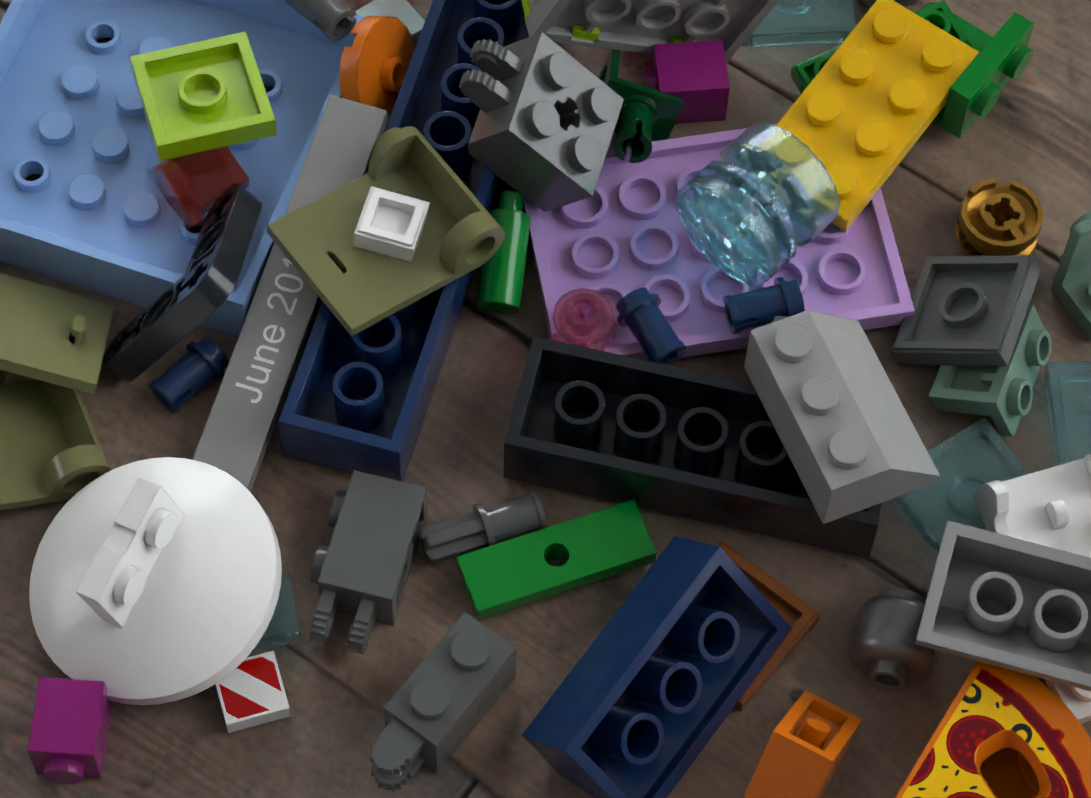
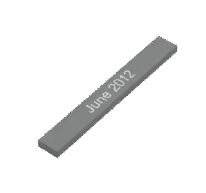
[192,95,389,492]

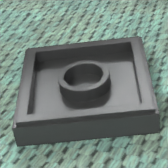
[891,255,1042,366]

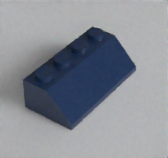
[522,536,792,798]

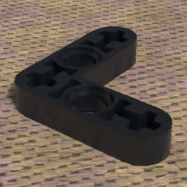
[102,183,262,382]

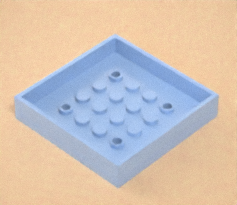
[0,0,365,338]

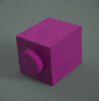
[642,40,730,124]
[27,677,112,784]

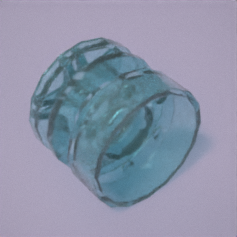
[676,122,840,286]

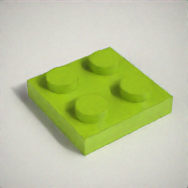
[130,31,277,161]

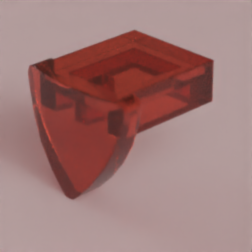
[152,146,249,227]

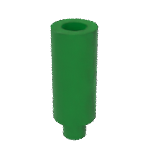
[476,191,531,314]

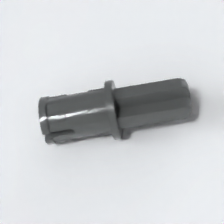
[420,491,547,563]

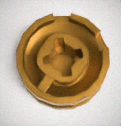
[955,178,1043,256]

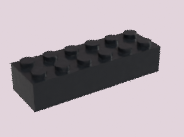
[504,336,883,558]

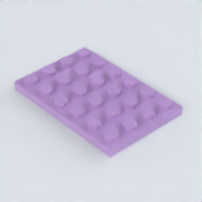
[522,123,915,361]

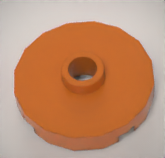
[339,16,416,132]

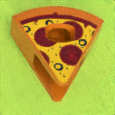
[896,661,1091,798]

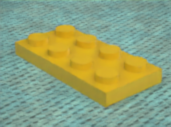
[748,0,979,232]

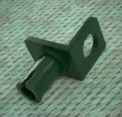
[598,49,683,163]

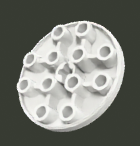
[29,457,282,705]

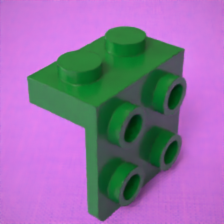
[922,3,1034,139]

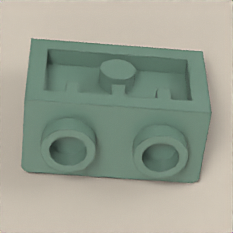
[928,304,1051,436]

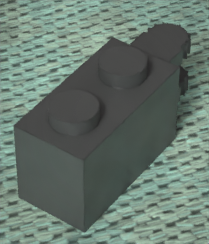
[309,470,428,655]
[370,611,517,792]

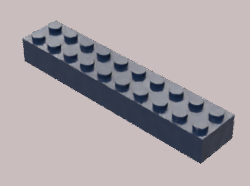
[278,0,529,482]

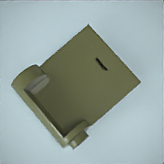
[267,126,505,336]
[0,273,115,395]
[0,370,111,511]

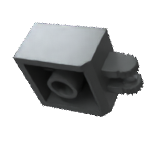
[459,32,624,212]

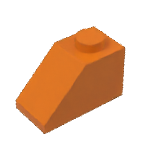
[743,690,863,798]

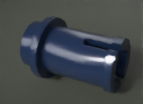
[723,277,805,334]
[616,287,687,365]
[149,338,229,414]

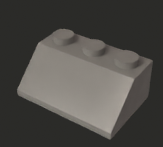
[744,310,940,524]
[915,520,1091,691]

